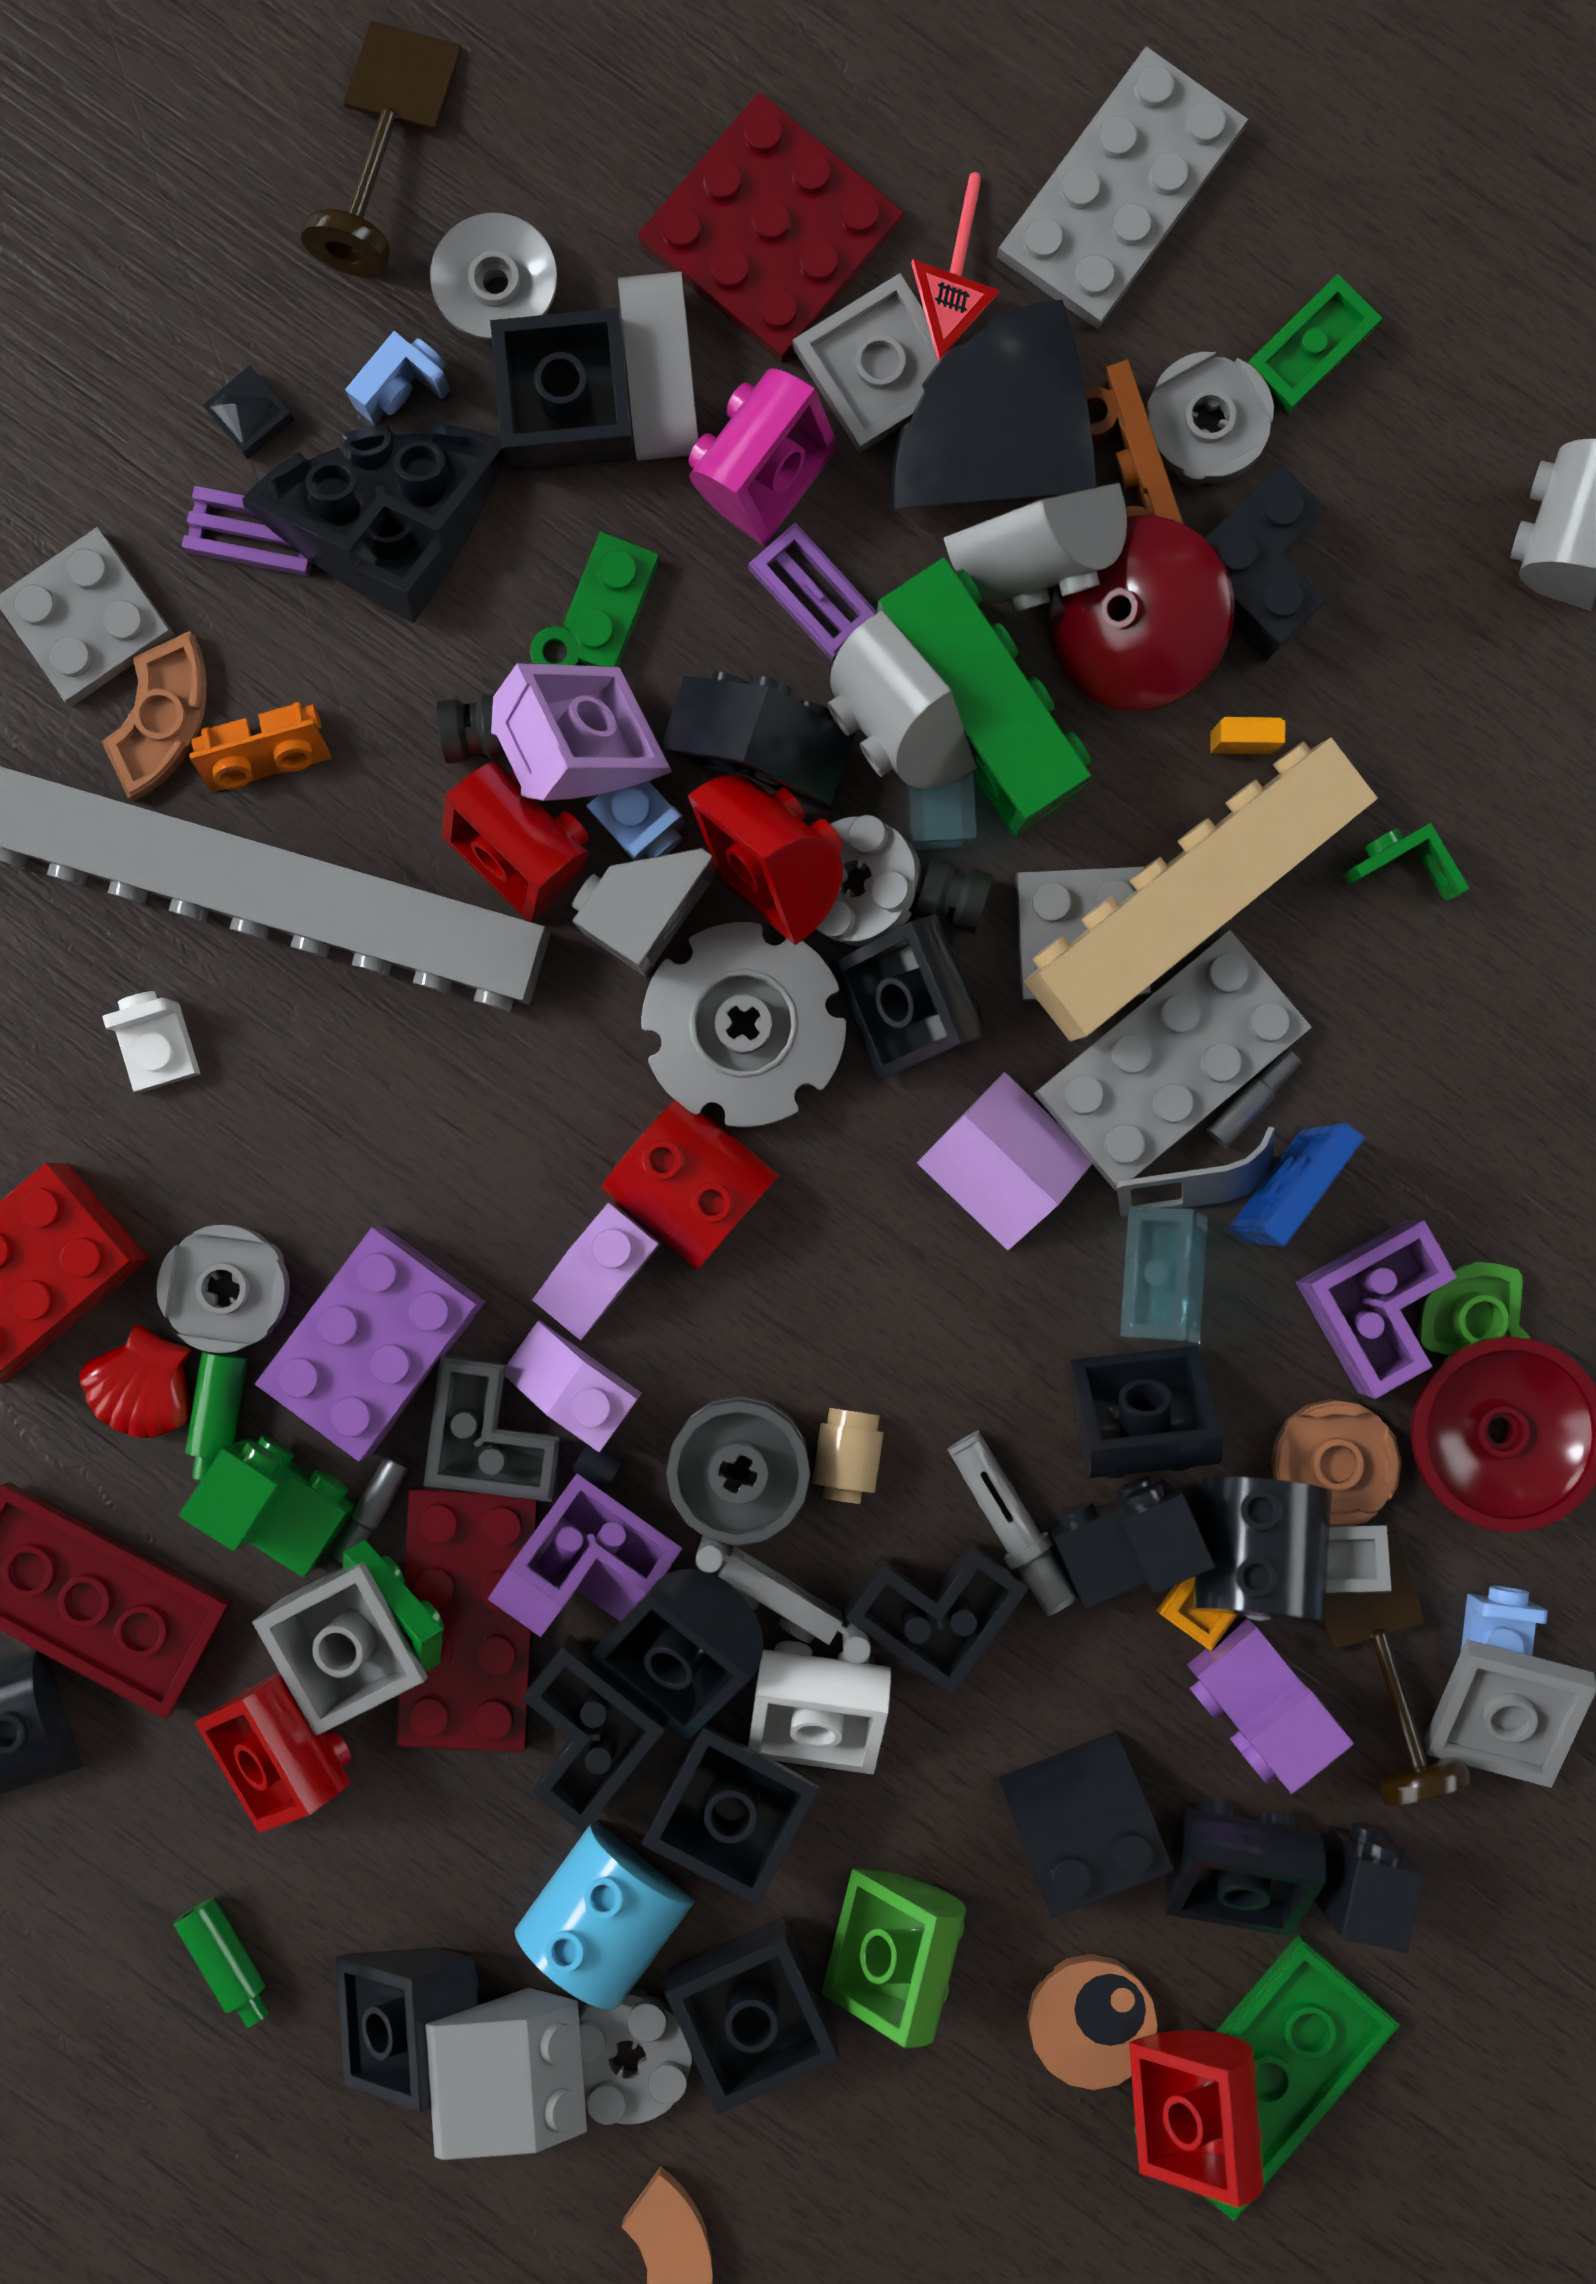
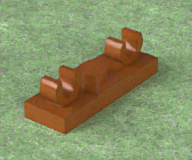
[1085,359,1183,524]

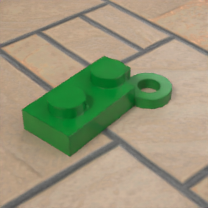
[530,531,660,667]

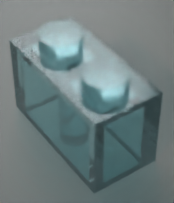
[1120,1206,1208,1344]

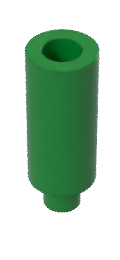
[185,1351,249,1480]
[173,1897,269,2028]

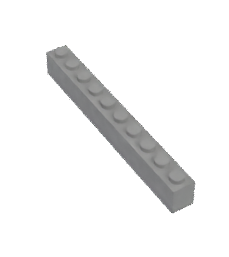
[0,766,551,1012]

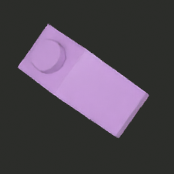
[532,1202,662,1341]
[505,1320,642,1452]

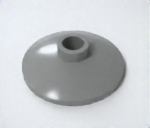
[430,213,557,341]

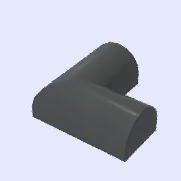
[424,1356,562,1502]

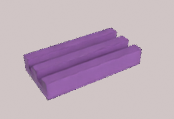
[182,486,313,577]
[748,522,877,662]

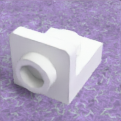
[102,991,200,1093]

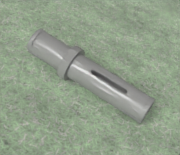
[947,1430,1078,1616]

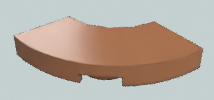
[102,631,207,802]
[622,2166,713,2284]

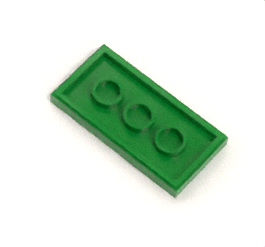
[1133,1934,1400,2222]

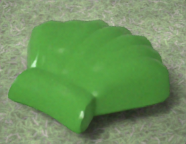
[1417,1262,1530,1355]

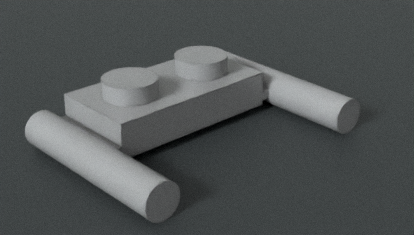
[696,1536,870,1664]

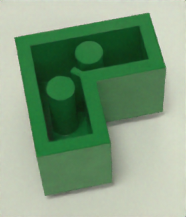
[178,1435,357,1578]

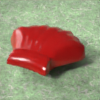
[79,1324,193,1438]

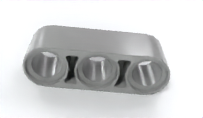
[618,271,698,461]

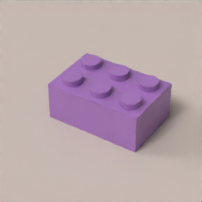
[255,1226,486,1462]

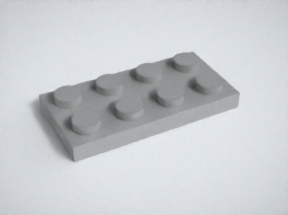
[997,46,1248,330]
[1034,930,1312,1191]

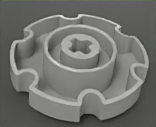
[641,922,846,1128]

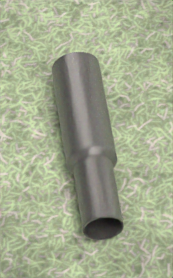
[1206,1049,1302,1149]
[332,1454,411,1564]

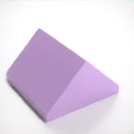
[917,1072,1092,1250]

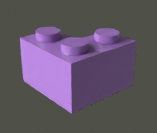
[1295,1220,1457,1399]
[488,1474,682,1637]
[1187,1617,1354,1794]

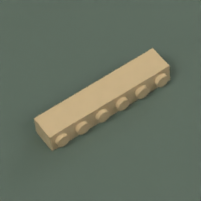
[1023,737,1378,1042]

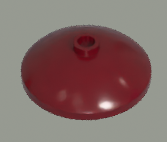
[1048,515,1234,712]
[1411,1337,1596,1532]

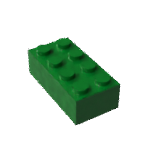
[877,557,1091,839]

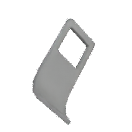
[1116,1127,1275,1216]

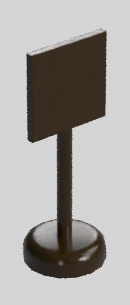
[301,21,461,278]
[1324,1530,1472,1805]

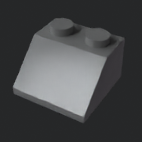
[572,849,717,977]
[252,1563,428,1736]
[426,1987,587,2160]

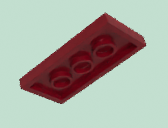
[0,1482,233,1719]
[397,1487,539,1752]

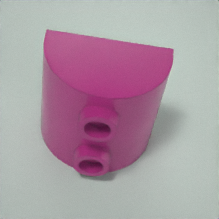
[689,369,839,547]

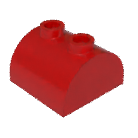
[441,762,589,923]
[688,775,844,945]
[601,1100,780,1271]
[194,1672,351,1833]
[1129,2030,1264,2208]

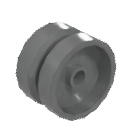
[666,1394,810,1546]

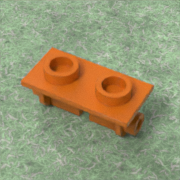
[189,701,332,793]

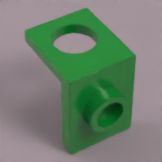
[1342,823,1469,902]

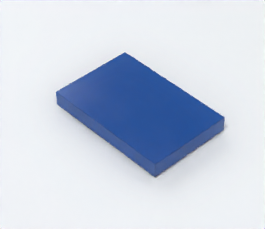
[1230,1123,1365,1247]

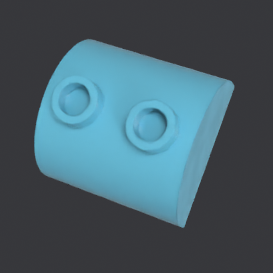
[515,1820,695,2010]

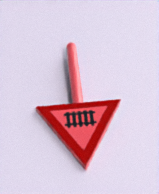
[911,172,1000,362]

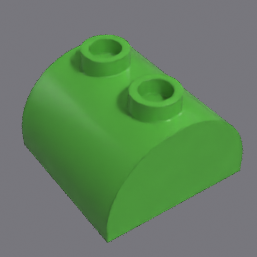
[821,1869,966,2048]

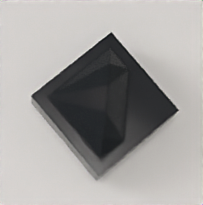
[202,365,295,460]

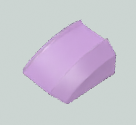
[491,663,672,800]

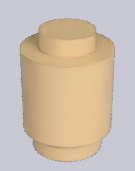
[812,1408,884,1504]

